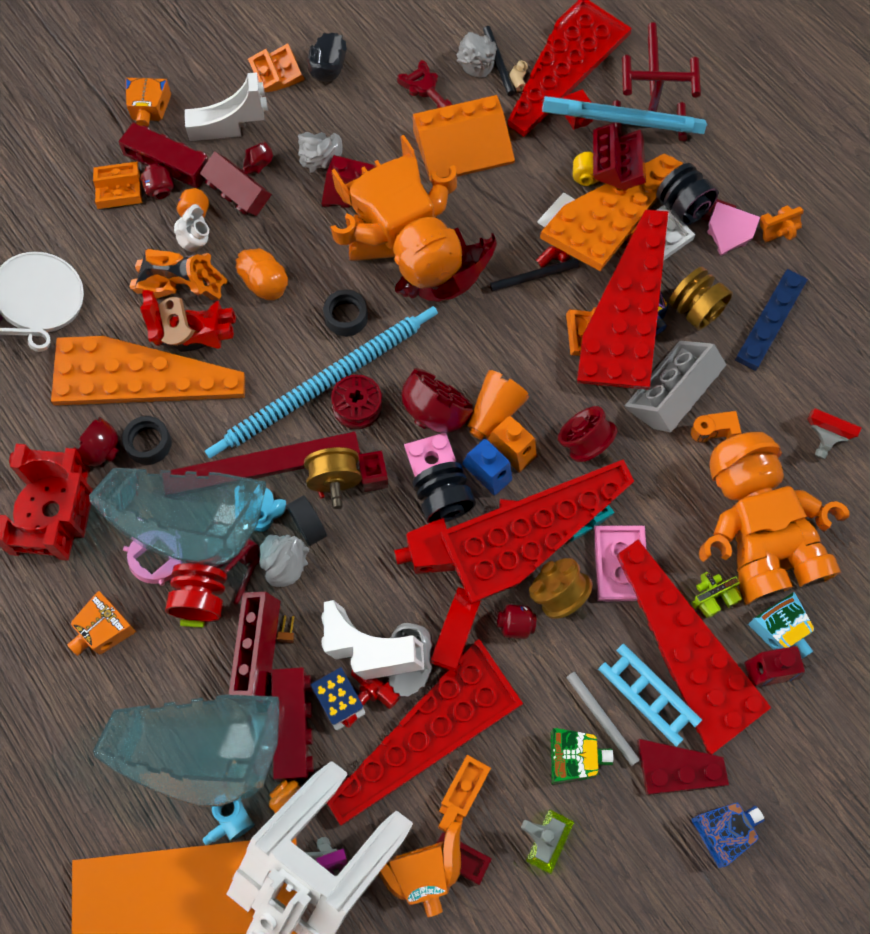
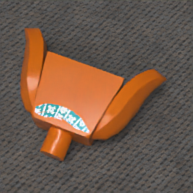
[379,822,463,917]

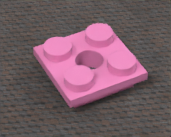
[404,433,456,477]

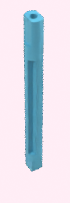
[542,96,707,134]

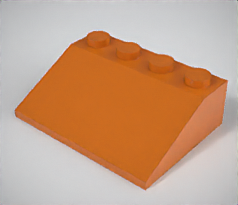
[413,95,515,183]

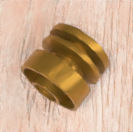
[669,267,733,330]

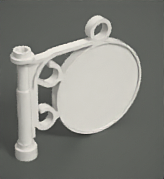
[0,252,84,352]

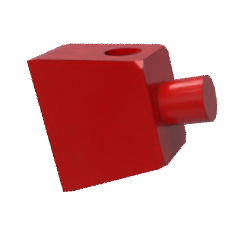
[394,519,456,574]

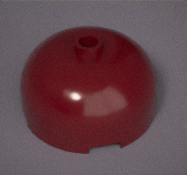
[401,368,474,433]

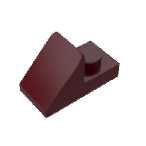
[358,450,388,492]

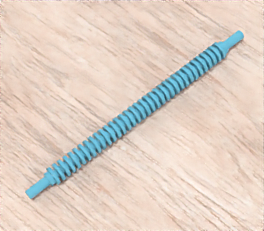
[204,306,438,459]

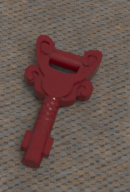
[397,60,453,108]

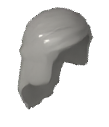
[389,623,433,697]

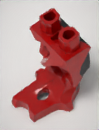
[140,290,236,352]

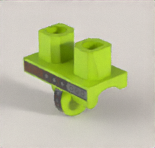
[691,572,742,618]

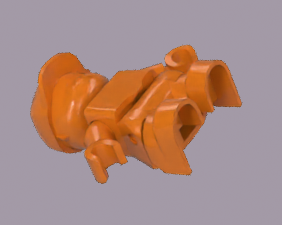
[330,135,462,288]
[699,432,849,605]

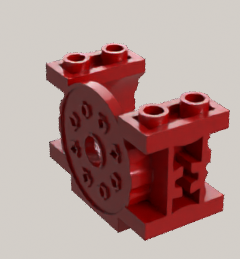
[0,443,94,561]

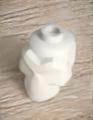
[174,204,209,252]

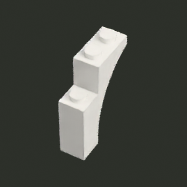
[185,73,268,141]
[322,600,424,680]

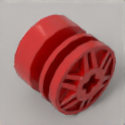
[165,563,227,622]

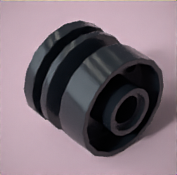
[656,163,719,226]
[412,462,476,523]

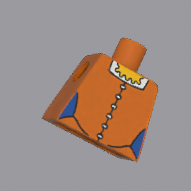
[125,78,171,127]

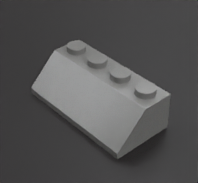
[624,341,726,432]

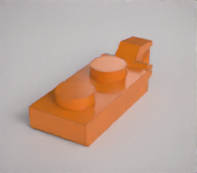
[438,755,491,832]

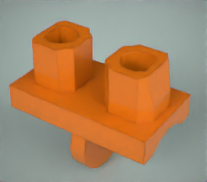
[760,205,804,242]

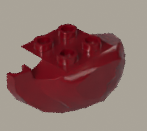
[394,228,497,302]

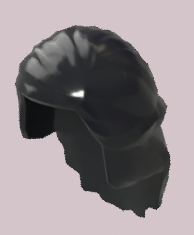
[306,33,347,82]

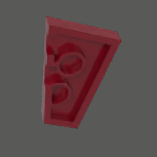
[637,739,729,795]

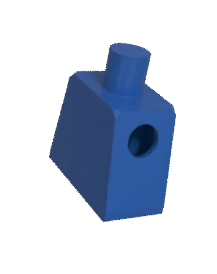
[462,439,512,496]

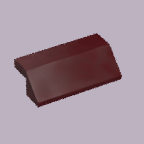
[593,122,646,190]

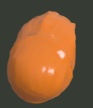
[235,248,288,300]

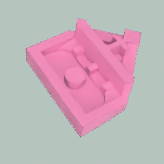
[707,202,760,256]

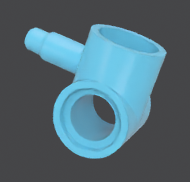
[202,793,254,846]

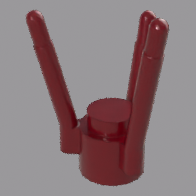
[214,538,260,605]

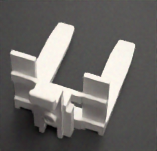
[227,761,413,934]

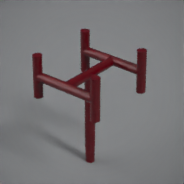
[612,22,701,141]

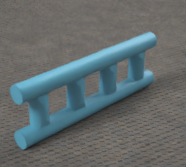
[598,643,702,747]

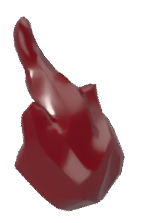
[242,142,273,174]

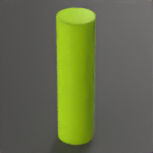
[180,620,205,628]

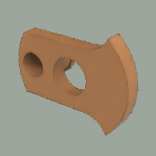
[158,297,195,345]

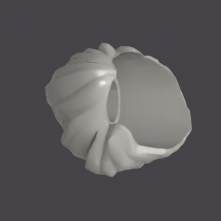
[456,32,497,78]
[298,132,343,173]
[260,535,309,587]

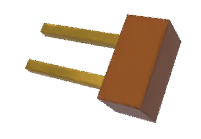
[277,615,295,643]

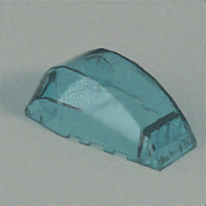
[89,468,266,566]
[93,695,280,807]

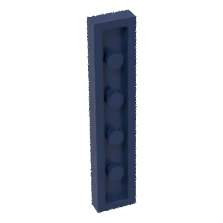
[735,269,808,371]

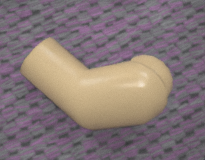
[509,60,528,92]

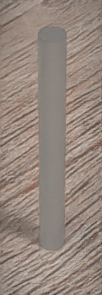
[566,672,640,766]

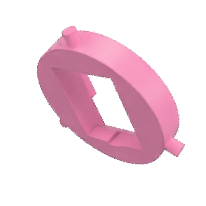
[123,530,184,586]

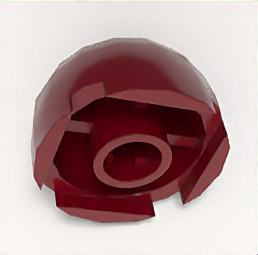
[73,417,119,467]

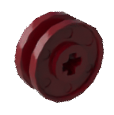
[331,375,382,429]

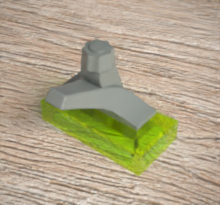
[521,809,574,875]

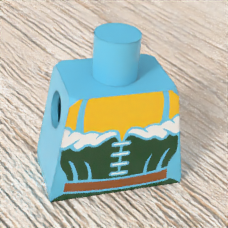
[748,592,814,659]

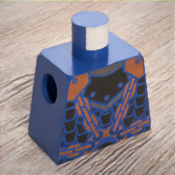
[691,802,764,868]

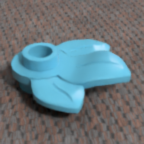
[237,487,286,532]

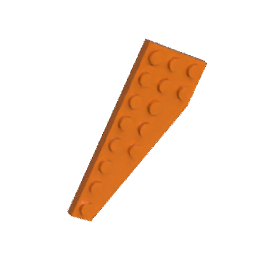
[540,153,683,271]
[51,336,245,406]

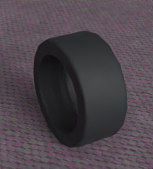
[323,289,368,336]
[122,416,172,465]
[286,495,327,546]

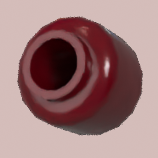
[141,164,174,200]
[497,604,537,639]

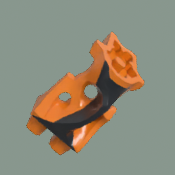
[129,249,227,300]

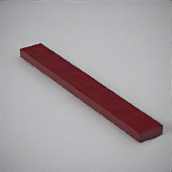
[162,432,360,497]

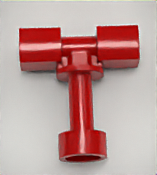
[340,669,401,728]

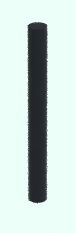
[483,26,515,96]
[490,258,579,291]

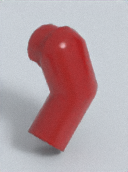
[536,246,570,268]

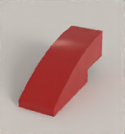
[430,587,481,672]

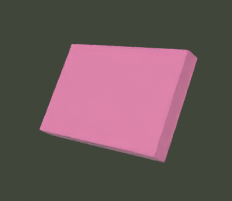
[593,526,646,601]

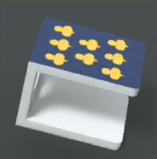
[310,667,365,731]

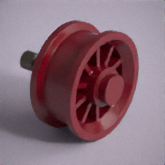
[558,406,617,465]

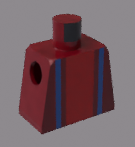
[744,646,805,687]

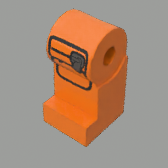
[691,411,741,443]

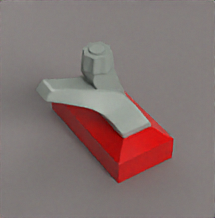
[807,408,862,459]

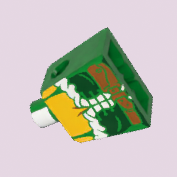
[550,728,613,785]

